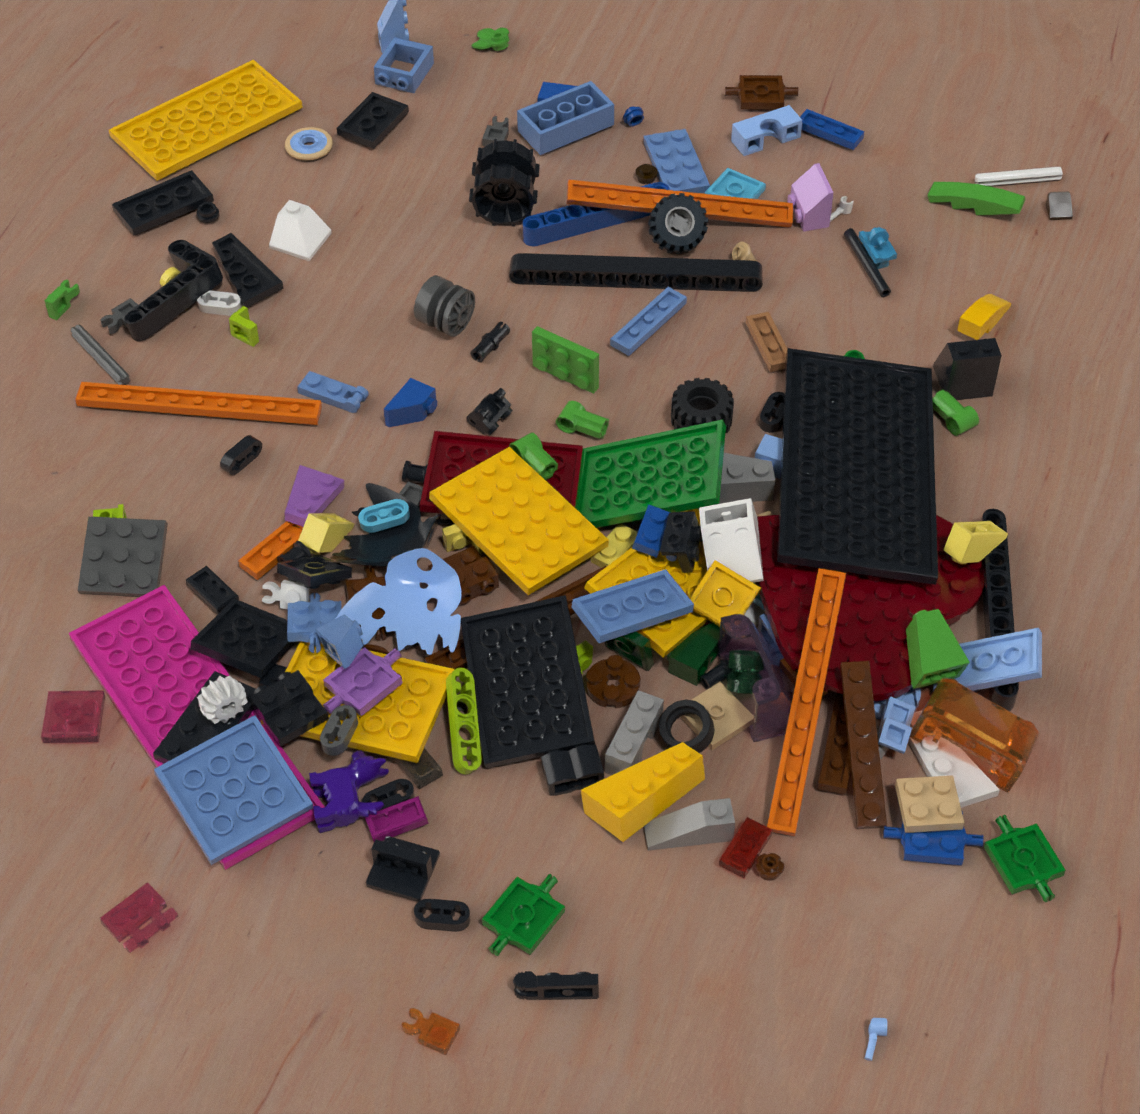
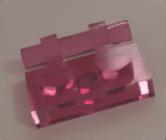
[100,882,178,953]

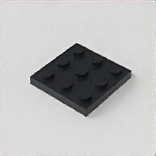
[191,599,295,679]

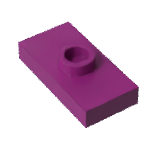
[365,796,429,842]

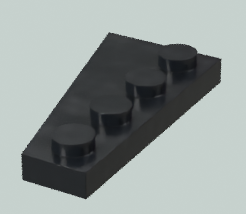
[212,233,284,308]

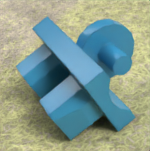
[859,227,897,269]

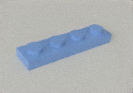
[610,287,687,356]

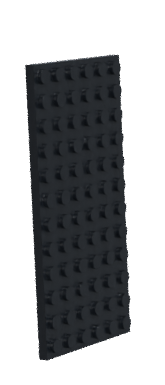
[777,348,938,585]

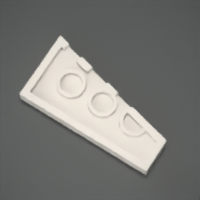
[908,710,1000,808]

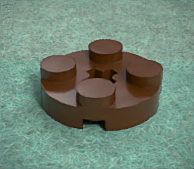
[586,655,641,708]

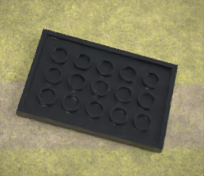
[461,595,596,769]

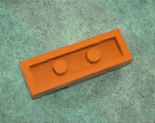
[238,521,303,580]

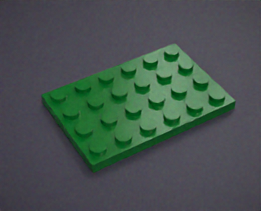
[575,420,726,528]

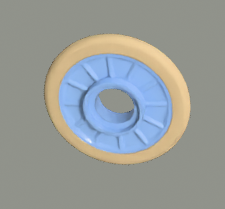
[285,127,333,160]

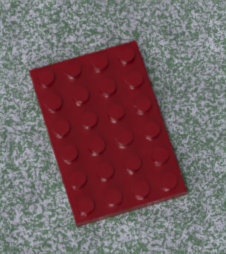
[420,431,583,514]

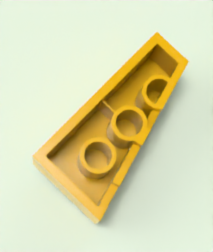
[581,742,705,842]

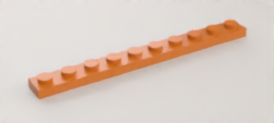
[566,180,793,228]
[75,382,322,425]
[767,568,846,837]

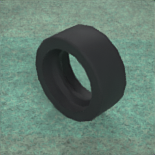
[659,699,715,753]

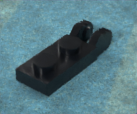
[513,971,599,1000]

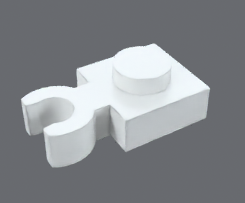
[262,580,309,609]

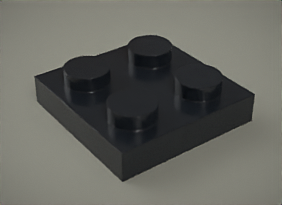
[277,554,352,589]

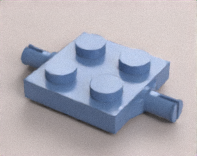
[287,593,342,653]

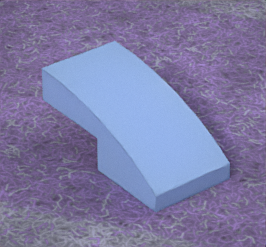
[878,696,916,754]

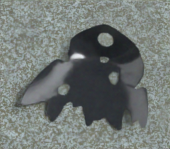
[323,483,442,567]

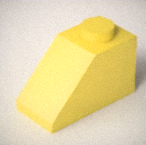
[298,513,354,555]
[944,521,1008,565]

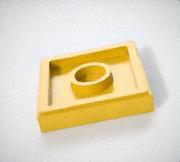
[689,560,761,634]

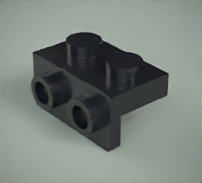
[660,512,703,573]

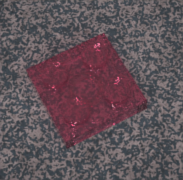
[41,690,105,743]

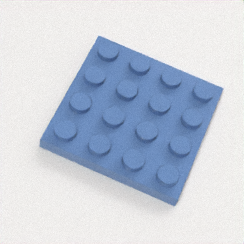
[154,715,313,865]

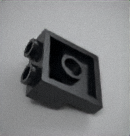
[250,670,329,746]

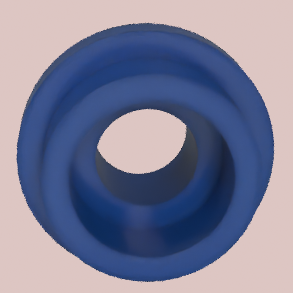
[623,106,644,127]

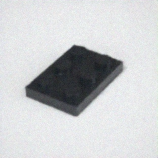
[336,92,409,149]

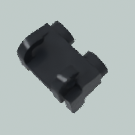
[466,388,513,436]

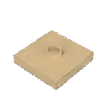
[680,682,755,751]

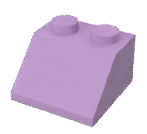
[788,163,833,232]

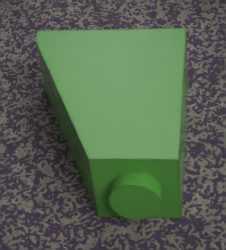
[906,609,970,689]

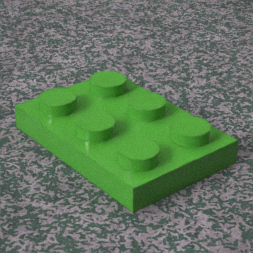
[532,326,599,394]

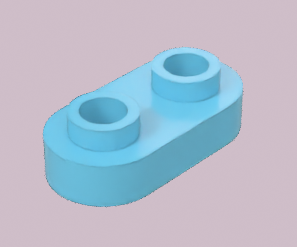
[358,499,410,533]

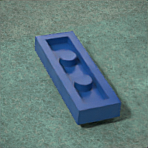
[800,109,865,150]

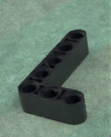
[124,240,223,341]

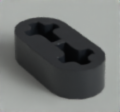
[759,392,784,433]
[220,435,262,475]
[362,779,415,811]
[414,899,470,932]

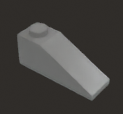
[644,798,735,851]

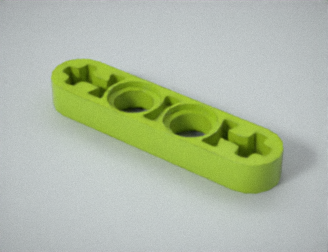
[446,668,482,775]

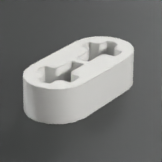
[197,290,242,316]

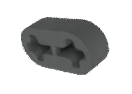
[320,705,358,756]

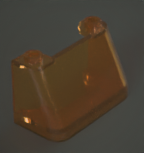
[910,679,1039,793]

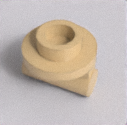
[732,242,756,261]

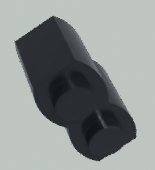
[541,745,604,796]

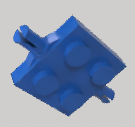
[883,811,984,866]

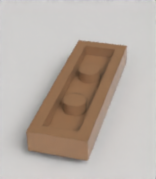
[746,311,788,372]

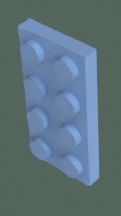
[643,129,710,193]
[572,569,694,643]

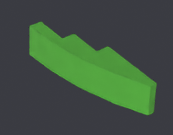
[927,182,1026,215]

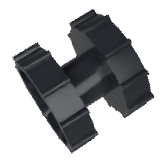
[469,139,540,227]

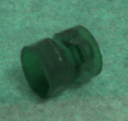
[726,650,765,694]

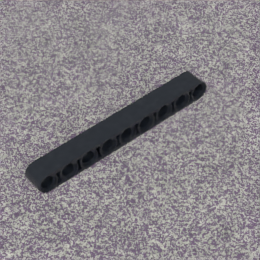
[981,508,1019,713]

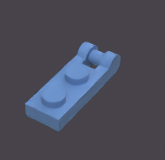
[297,371,369,413]

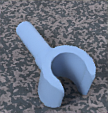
[865,1018,887,1061]

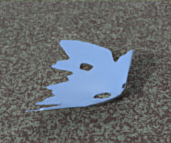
[335,548,462,655]

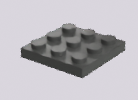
[78,516,168,597]

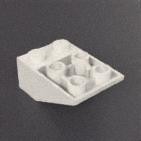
[699,498,764,583]

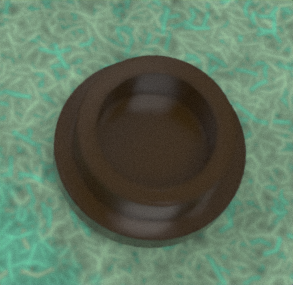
[635,164,658,184]

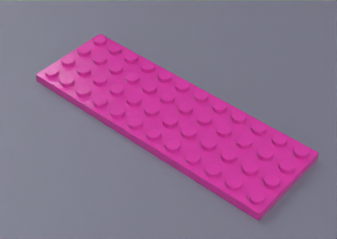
[69,585,324,870]

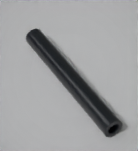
[844,228,891,297]

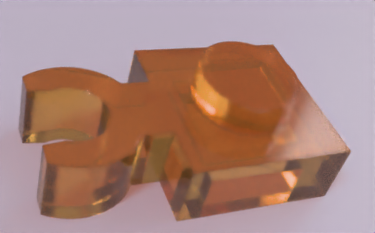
[401,1008,460,1055]

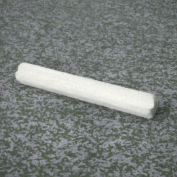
[975,167,1063,186]

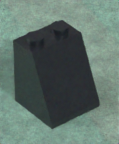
[933,338,1002,400]

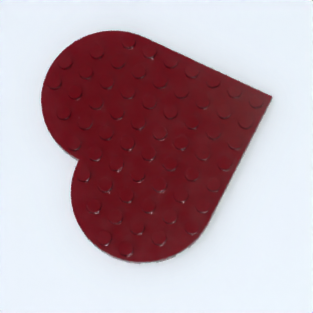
[755,514,984,701]

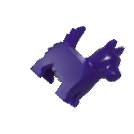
[309,750,389,833]

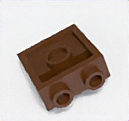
[428,546,499,605]

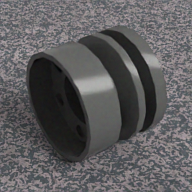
[414,275,476,337]

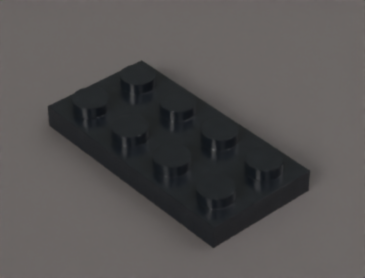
[112,170,214,236]
[153,671,256,763]

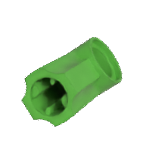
[933,390,979,436]
[556,400,609,439]
[509,432,558,480]

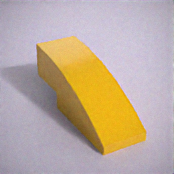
[957,294,1011,340]

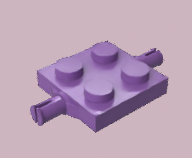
[323,647,402,716]

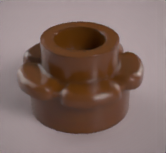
[756,853,784,881]

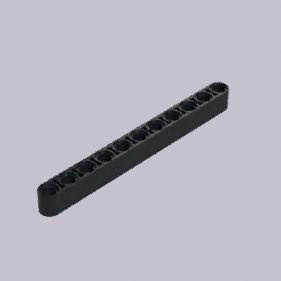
[509,253,763,292]

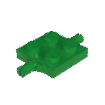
[984,815,1066,902]
[482,874,565,956]

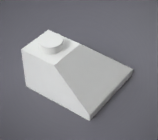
[269,200,332,261]

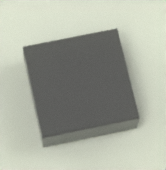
[399,481,423,508]

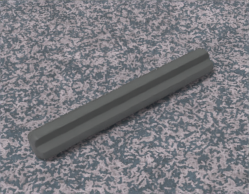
[71,325,130,385]

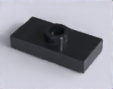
[185,566,239,615]

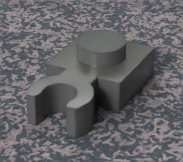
[482,116,509,146]
[100,298,138,334]

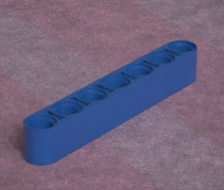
[523,182,670,247]

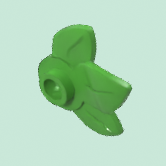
[471,27,509,51]

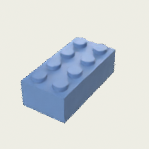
[517,81,614,155]

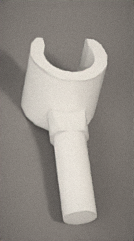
[830,196,854,222]

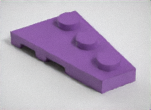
[285,465,344,527]

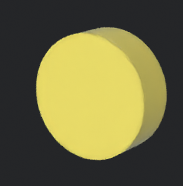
[160,267,181,287]

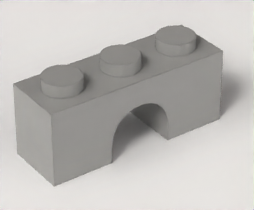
[605,690,664,775]

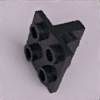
[366,836,440,902]

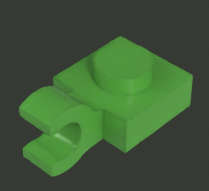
[44,279,80,321]

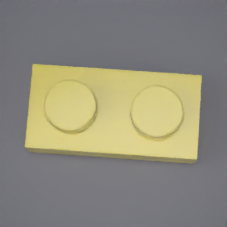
[591,523,638,568]

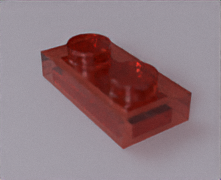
[719,817,773,879]

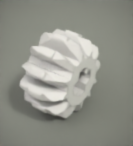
[197,676,248,724]

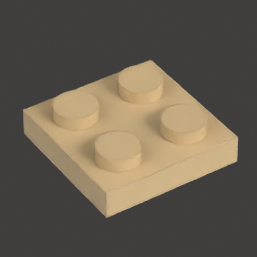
[895,775,964,833]

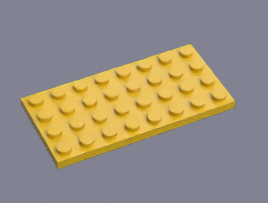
[109,60,303,181]

